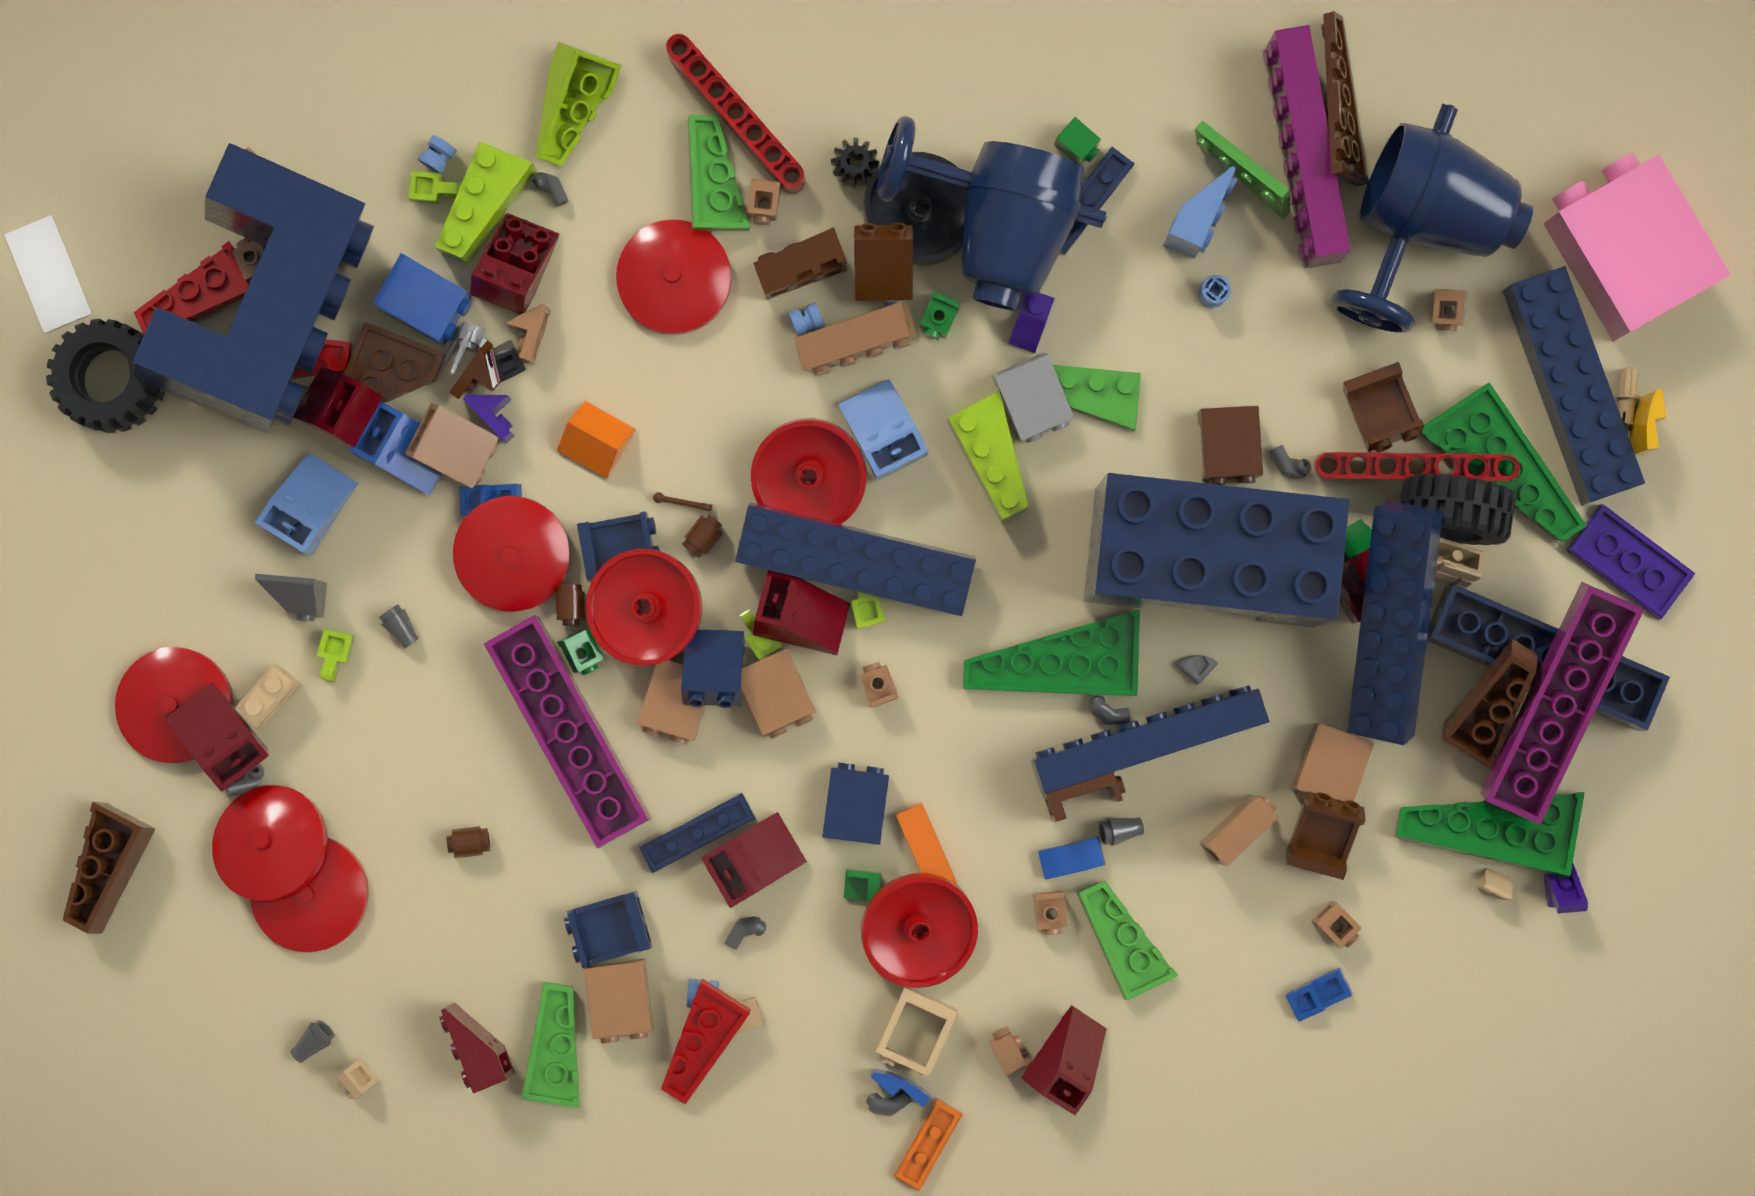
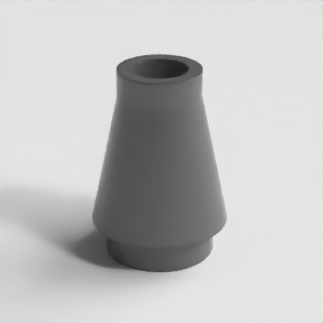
[379,604,419,649]
[1099,817,1144,846]
[290,1020,334,1063]

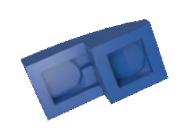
[459,483,522,516]
[1038,837,1106,880]
[1285,967,1353,1022]
[871,1069,931,1107]

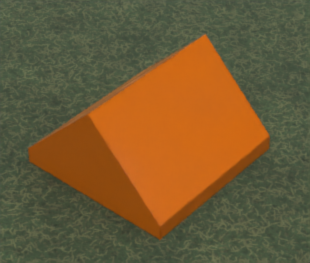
[557,401,636,479]

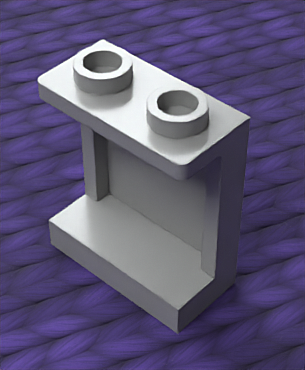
[991,352,1074,443]

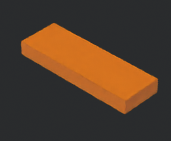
[895,803,957,884]
[894,1098,963,1191]

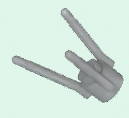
[433,322,487,383]

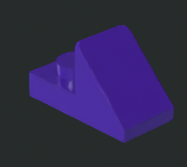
[1008,293,1055,353]
[463,395,514,444]
[1543,863,1588,914]

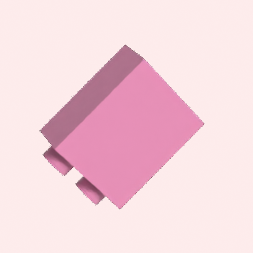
[1544,152,1731,342]

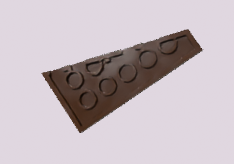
[1321,11,1369,186]

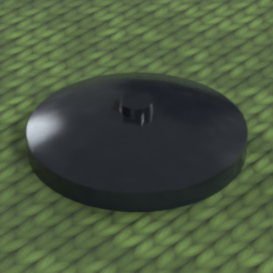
[863,152,967,265]

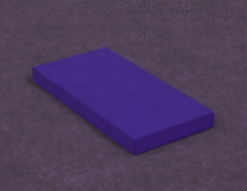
[1566,504,1696,620]

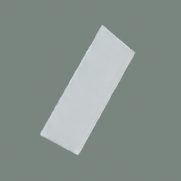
[4,215,92,333]

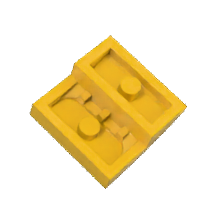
[1629,389,1667,456]

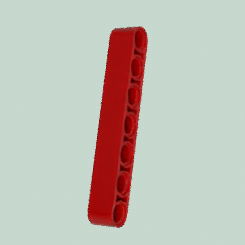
[666,34,805,194]
[1314,452,1520,481]

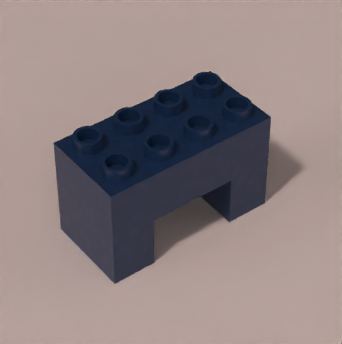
[132,143,374,433]
[1083,473,1350,627]

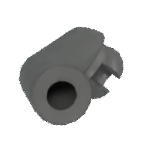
[529,172,569,207]
[1270,445,1311,478]
[1089,696,1130,724]
[226,764,264,797]
[725,916,766,950]
[866,1090,912,1116]

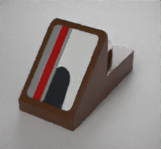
[449,340,501,399]

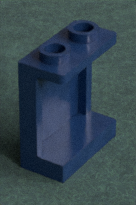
[577,511,660,583]
[681,630,745,708]
[822,762,889,845]
[564,891,653,968]

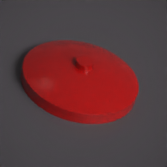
[616,219,731,335]
[751,418,867,524]
[453,496,570,612]
[586,549,702,666]
[115,647,234,763]
[212,785,327,902]
[250,837,369,952]
[861,873,978,988]

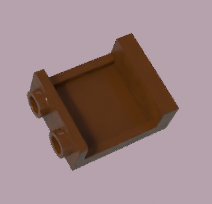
[854,223,913,301]
[1343,362,1424,452]
[1197,405,1263,485]
[1043,772,1126,822]
[1286,791,1366,880]

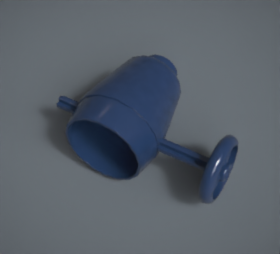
[1331,103,1533,333]
[877,116,1107,311]

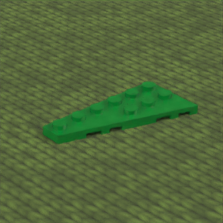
[1419,382,1587,543]
[963,609,1140,696]
[1394,792,1585,878]

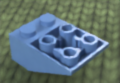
[1163,166,1237,258]
[838,379,929,481]
[255,453,358,556]

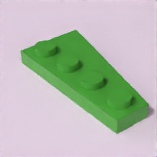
[688,115,750,231]
[1195,121,1291,219]
[1053,365,1141,431]
[1077,881,1178,1000]
[521,981,580,1108]

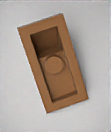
[506,304,551,365]

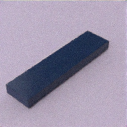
[1060,147,1135,255]
[639,793,756,873]

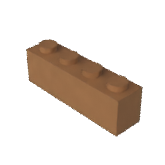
[794,302,918,376]

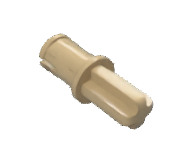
[1615,367,1639,426]

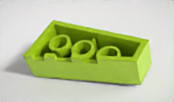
[435,141,537,265]
[947,391,1028,523]

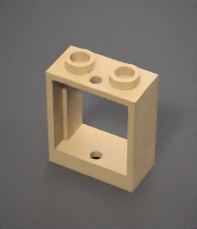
[875,986,958,1078]

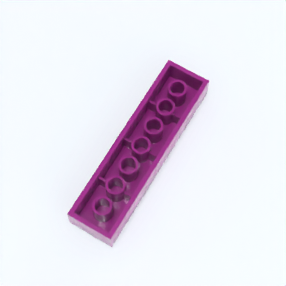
[1263,25,1351,269]
[1480,582,1644,824]
[484,615,652,848]

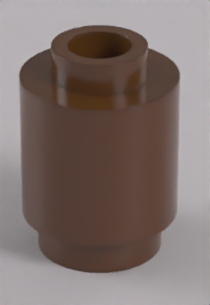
[682,514,724,558]
[556,584,586,626]
[447,826,490,858]

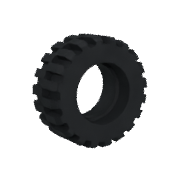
[46,319,165,433]
[1400,474,1516,545]

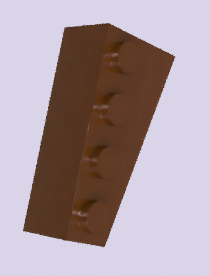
[1442,639,1538,770]
[63,801,155,934]

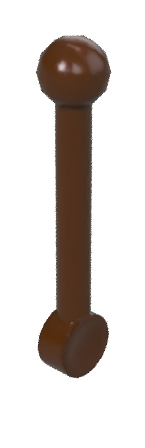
[653,492,713,511]

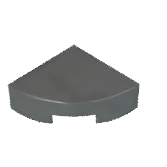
[1177,656,1218,684]

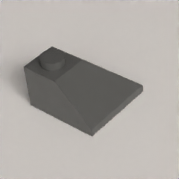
[255,574,327,622]

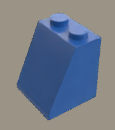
[373,253,472,346]

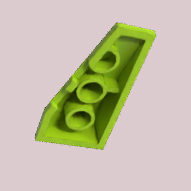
[536,41,622,166]

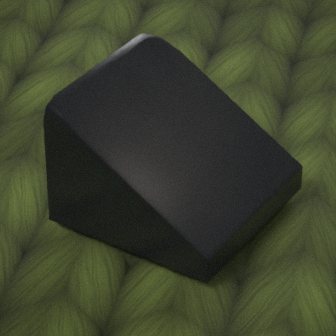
[493,340,526,383]

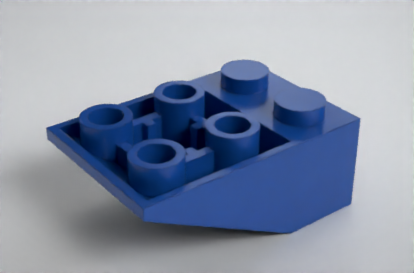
[349,401,442,496]

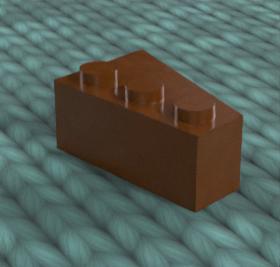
[753,227,847,300]

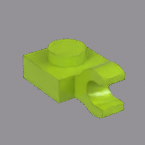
[408,170,460,204]
[850,591,886,629]
[740,609,783,660]
[317,628,354,682]

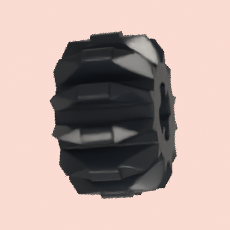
[831,138,879,188]

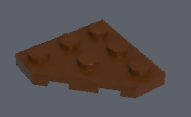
[344,322,447,403]

